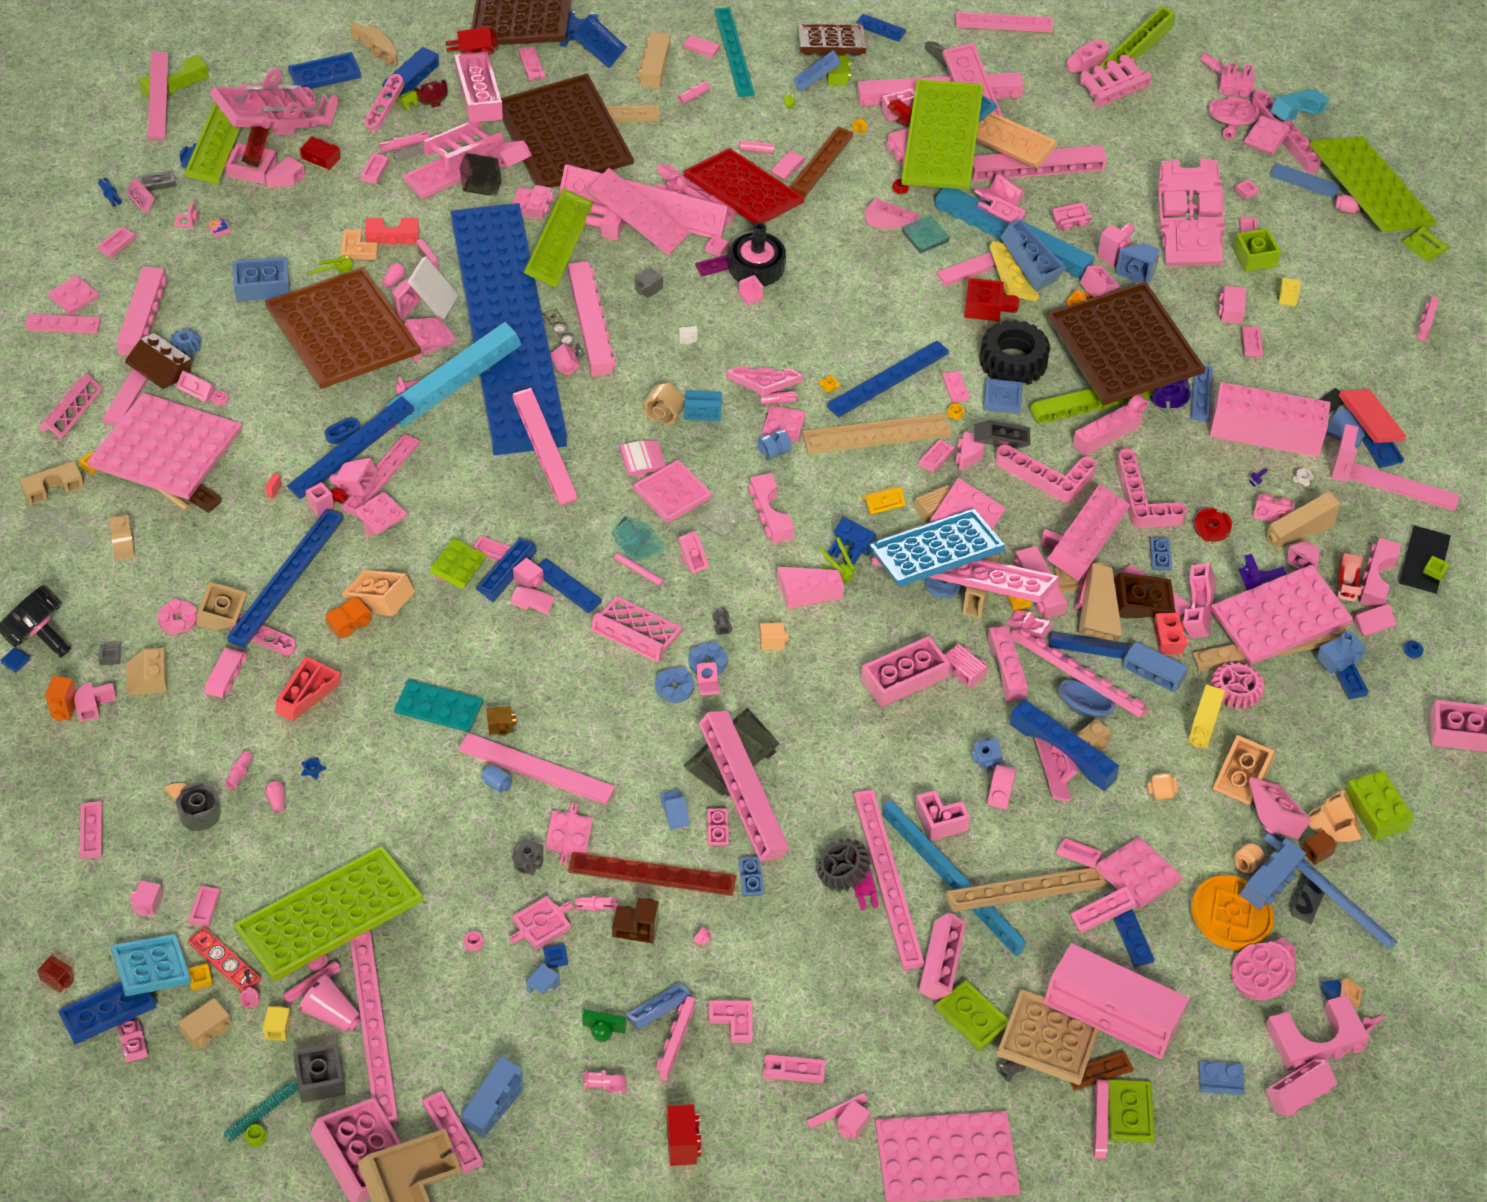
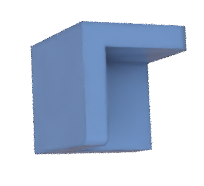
[526,964,560,994]

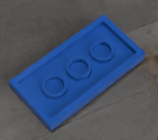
[288,52,361,89]
[58,982,157,1045]

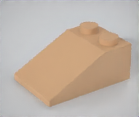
[342,570,415,616]
[1213,735,1276,806]

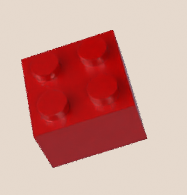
[667,1104,701,1166]

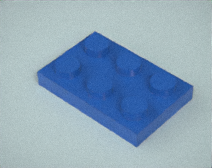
[572,14,627,68]

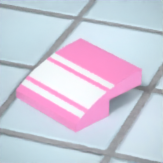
[619,441,666,476]

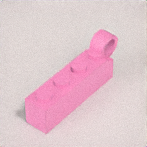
[1073,394,1149,456]

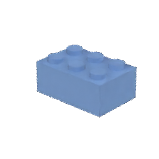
[233,257,290,301]

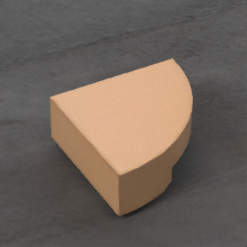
[164,783,187,802]

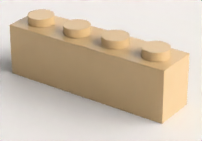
[638,31,671,88]

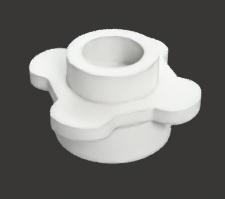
[1292,468,1314,487]

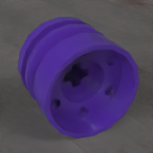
[1152,378,1191,408]

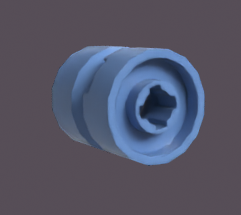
[757,429,792,460]

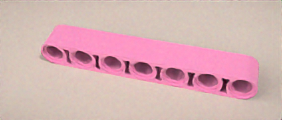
[1251,90,1321,173]
[512,388,577,507]

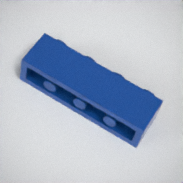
[382,47,439,97]

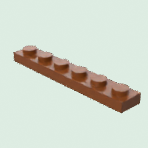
[791,126,853,197]

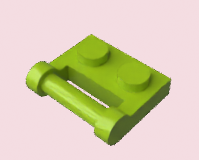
[1403,226,1450,262]

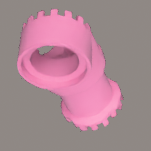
[584,1070,627,1093]

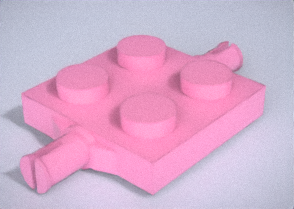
[545,803,593,865]
[509,896,574,950]

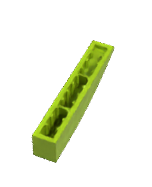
[1099,5,1175,74]

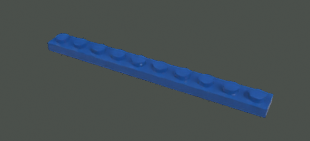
[227,509,343,648]

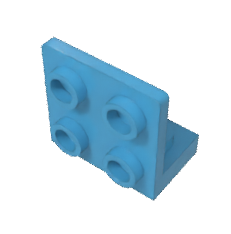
[684,390,722,421]

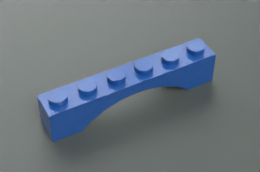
[1010,699,1119,792]

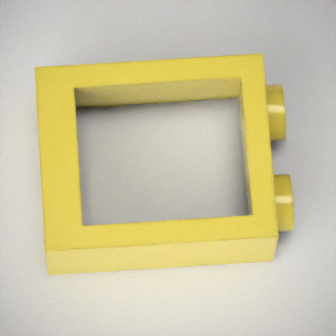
[1188,685,1225,748]

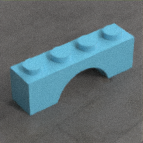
[1271,89,1330,122]

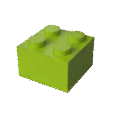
[1233,228,1281,272]

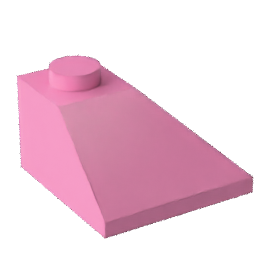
[391,278,420,322]

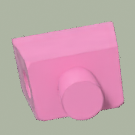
[330,458,378,496]

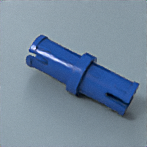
[98,178,122,207]

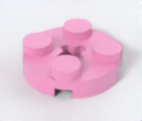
[157,598,197,635]

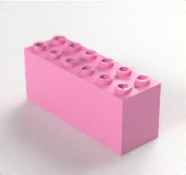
[1210,382,1331,457]
[1043,943,1190,1060]

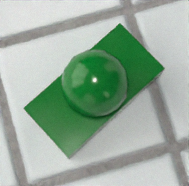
[582,1009,627,1042]

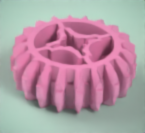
[1210,661,1265,711]

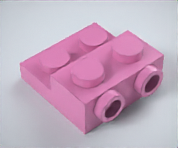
[512,185,554,220]

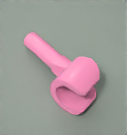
[1361,1015,1385,1034]

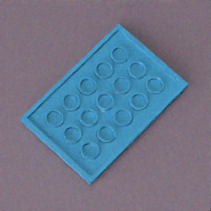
[869,509,1005,587]

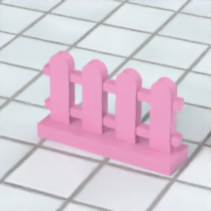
[1080,55,1153,108]

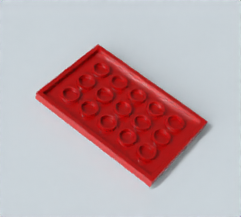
[683,148,805,224]

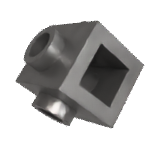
[512,838,544,876]

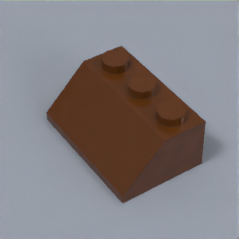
[125,333,192,389]

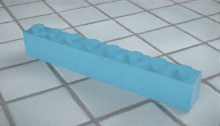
[386,322,521,428]

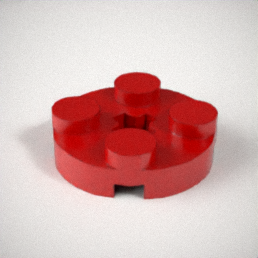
[1194,508,1232,542]

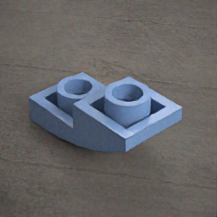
[1150,538,1172,571]
[739,857,764,896]

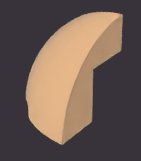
[1308,790,1362,842]

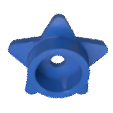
[301,757,327,779]

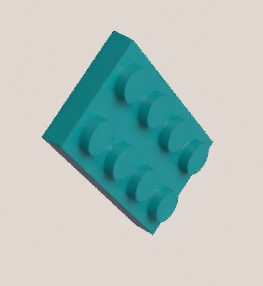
[394,679,483,733]

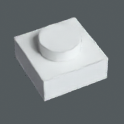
[678,326,698,345]

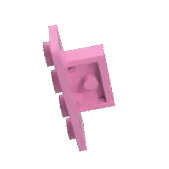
[1034,737,1078,802]

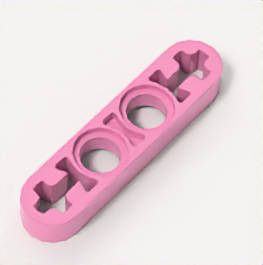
[364,74,405,131]
[229,615,296,655]
[1094,1079,1109,1159]

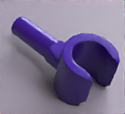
[1249,468,1268,487]

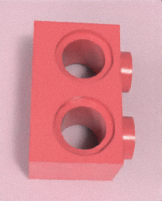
[1153,613,1187,655]

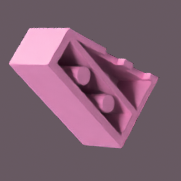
[777,567,844,609]

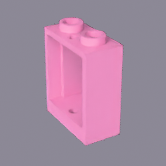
[225,143,278,184]

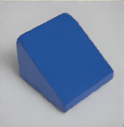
[1320,980,1342,1000]

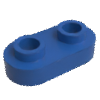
[325,418,360,444]

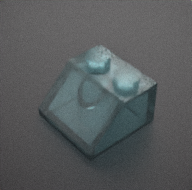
[611,516,667,561]

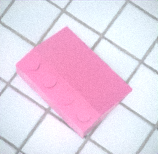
[310,1097,401,1202]

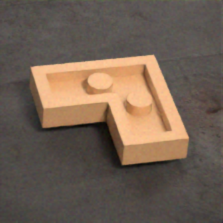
[341,230,378,260]

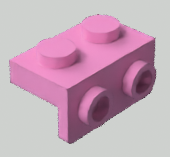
[1051,202,1093,231]
[1253,493,1295,522]

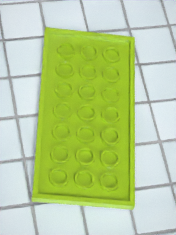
[902,79,984,190]
[1309,136,1437,232]
[233,846,424,982]

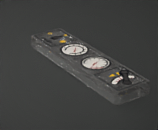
[542,308,587,361]

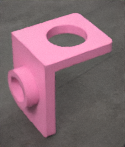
[174,201,199,228]
[697,662,720,695]

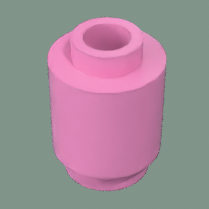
[1335,194,1361,214]

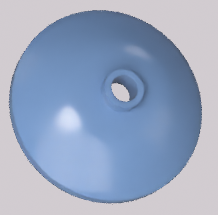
[1058,680,1115,718]

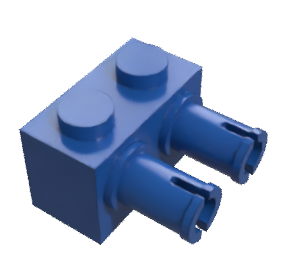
[827,516,878,566]

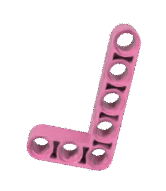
[995,445,1096,503]
[1117,448,1187,528]

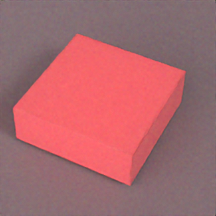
[265,473,282,499]

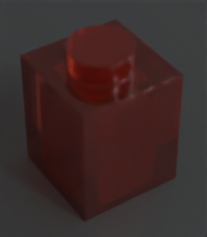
[37,955,74,993]

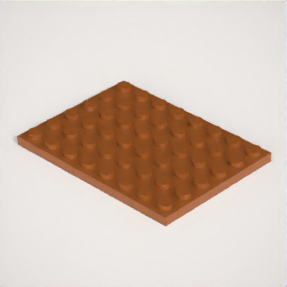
[265,267,421,389]

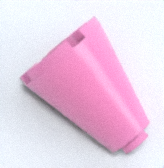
[299,975,361,1032]

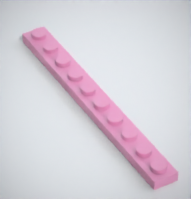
[853,790,924,970]
[350,930,398,1124]

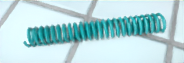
[224,1081,299,1143]

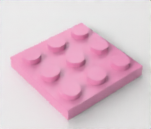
[633,460,712,524]
[929,478,1006,529]
[1095,837,1183,910]

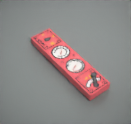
[187,927,261,992]

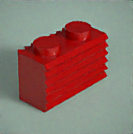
[300,136,341,170]

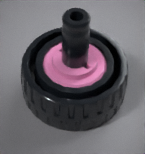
[728,223,786,287]
[0,585,71,658]

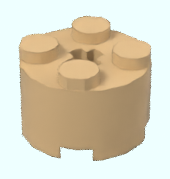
[643,382,686,426]

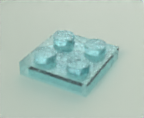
[901,215,950,254]

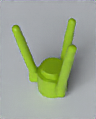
[308,256,353,274]
[819,537,856,584]

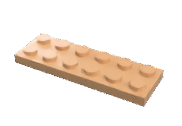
[977,112,1057,169]

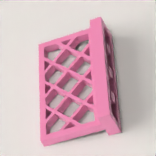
[591,596,683,662]

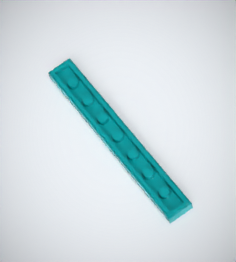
[714,7,754,97]

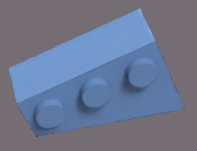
[461,1056,524,1138]

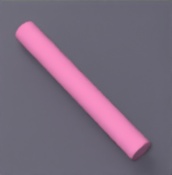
[614,553,664,586]
[806,1093,868,1129]

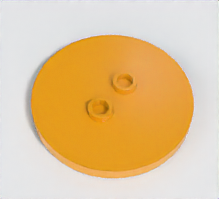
[1191,875,1274,950]

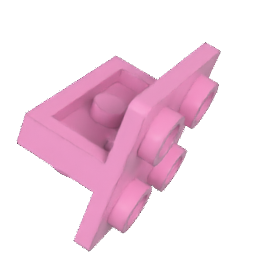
[354,492,407,537]

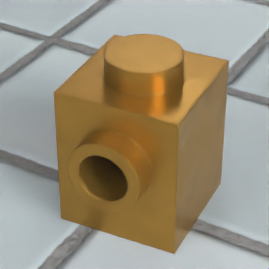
[487,706,517,736]

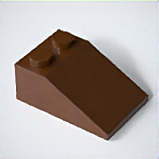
[1114,572,1176,618]

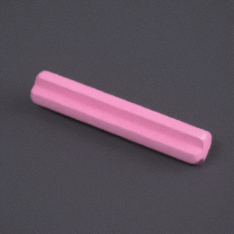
[283,961,341,1003]

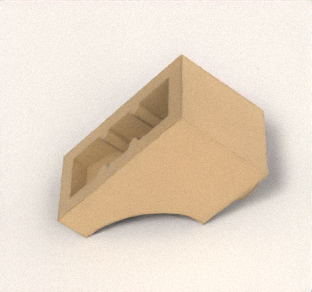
[109,515,135,560]

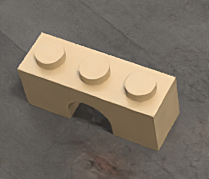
[19,461,84,506]

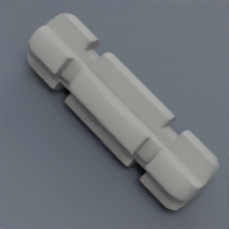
[393,144,425,162]

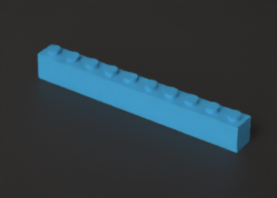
[935,188,1095,279]

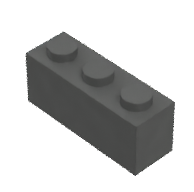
[974,420,1031,449]

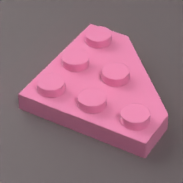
[726,366,803,396]

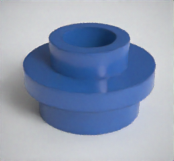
[1404,641,1424,658]

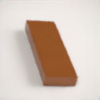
[1069,1051,1134,1091]

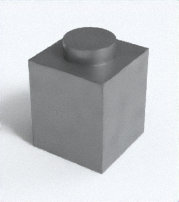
[635,268,663,298]

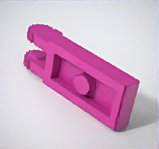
[853,858,879,910]

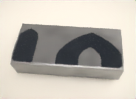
[925,41,947,67]
[1292,878,1325,924]

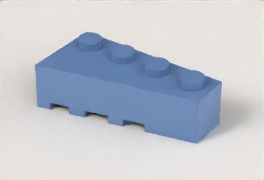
[1000,219,1067,292]

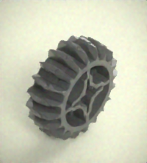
[816,837,872,893]

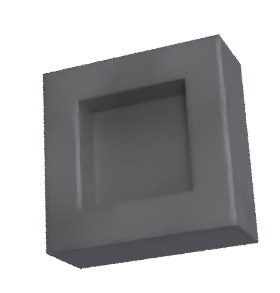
[99,644,121,665]

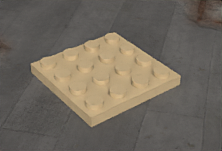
[996,989,1099,1085]

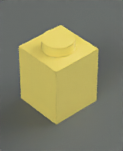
[1279,278,1300,306]
[263,1006,291,1041]

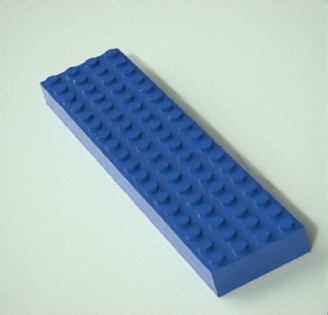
[450,203,567,456]

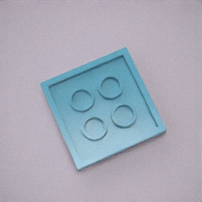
[111,934,190,996]

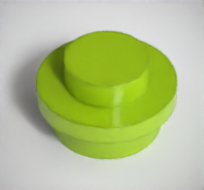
[784,92,796,109]
[244,1124,267,1147]

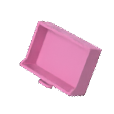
[1332,424,1359,482]

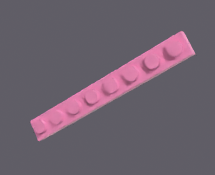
[1011,628,1150,718]

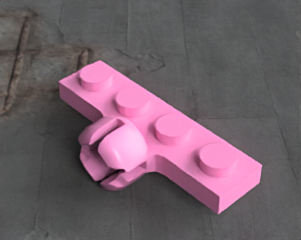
[656,164,711,201]

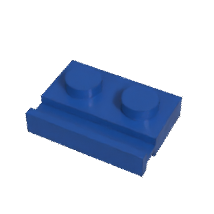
[1363,437,1404,468]

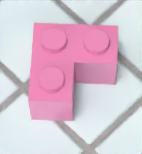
[915,790,970,842]

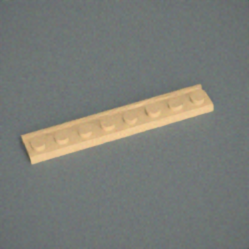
[802,413,952,454]

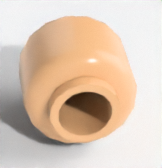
[1148,773,1178,800]
[1234,843,1266,874]

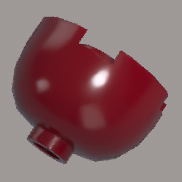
[414,79,448,108]

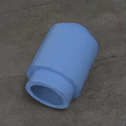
[481,765,512,793]

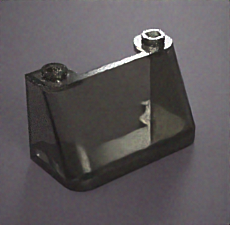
[683,708,780,796]

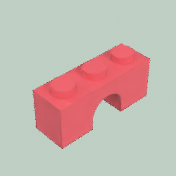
[365,218,419,245]

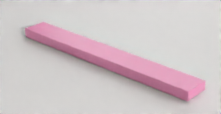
[459,733,615,805]

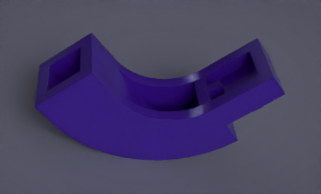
[1238,553,1287,590]

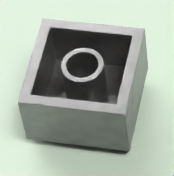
[293,1043,345,1103]

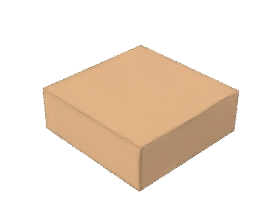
[1340,978,1362,1007]

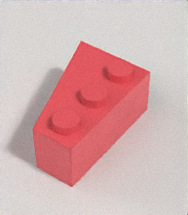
[275,656,341,721]

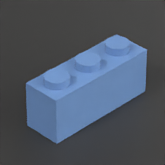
[1123,641,1188,693]

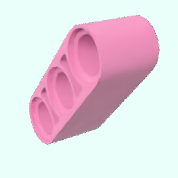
[204,647,247,699]

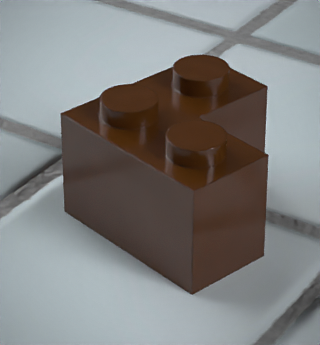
[612,898,659,944]

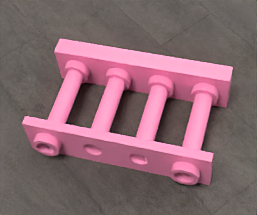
[424,122,504,173]

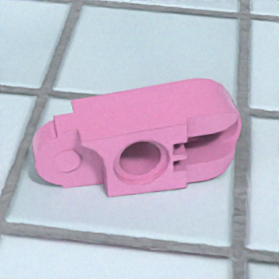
[1066,40,1109,73]

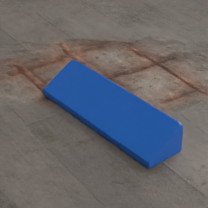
[476,538,537,602]
[1050,631,1129,659]

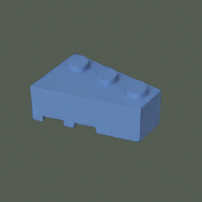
[1240,838,1306,910]

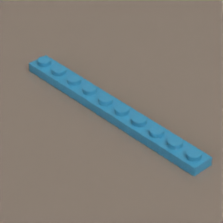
[882,800,1026,957]

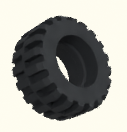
[980,320,1050,385]

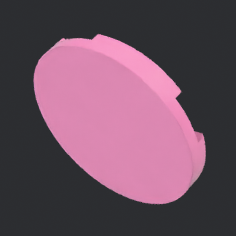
[1209,96,1259,125]
[1232,941,1296,1000]

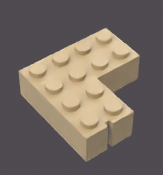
[357,1129,462,1202]

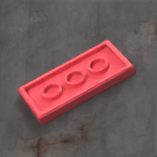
[1339,389,1407,443]

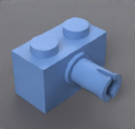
[1317,631,1366,674]

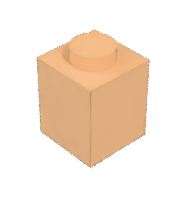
[760,623,788,650]

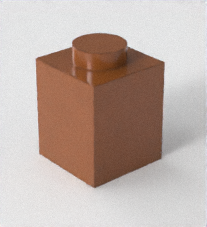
[1302,830,1337,865]

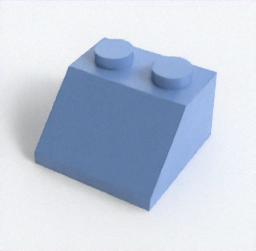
[1116,243,1160,285]

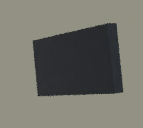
[1399,525,1451,594]

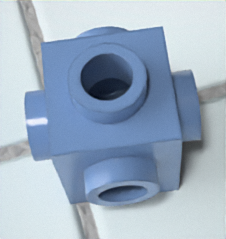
[972,738,1004,769]

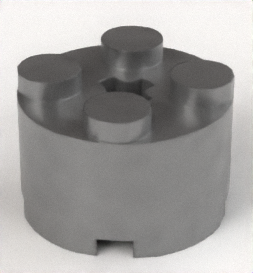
[176,782,221,831]

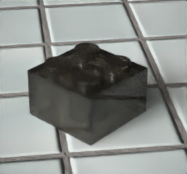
[459,153,502,196]

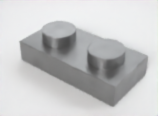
[138,170,176,191]

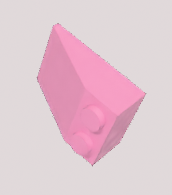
[1249,777,1311,839]

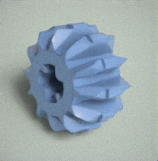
[169,328,201,357]

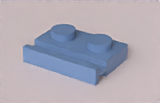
[1199,1061,1245,1095]

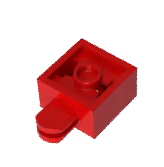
[445,26,498,55]
[964,278,1020,322]

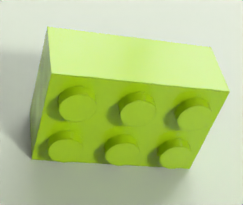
[1345,769,1414,841]

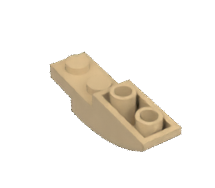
[350,22,398,67]

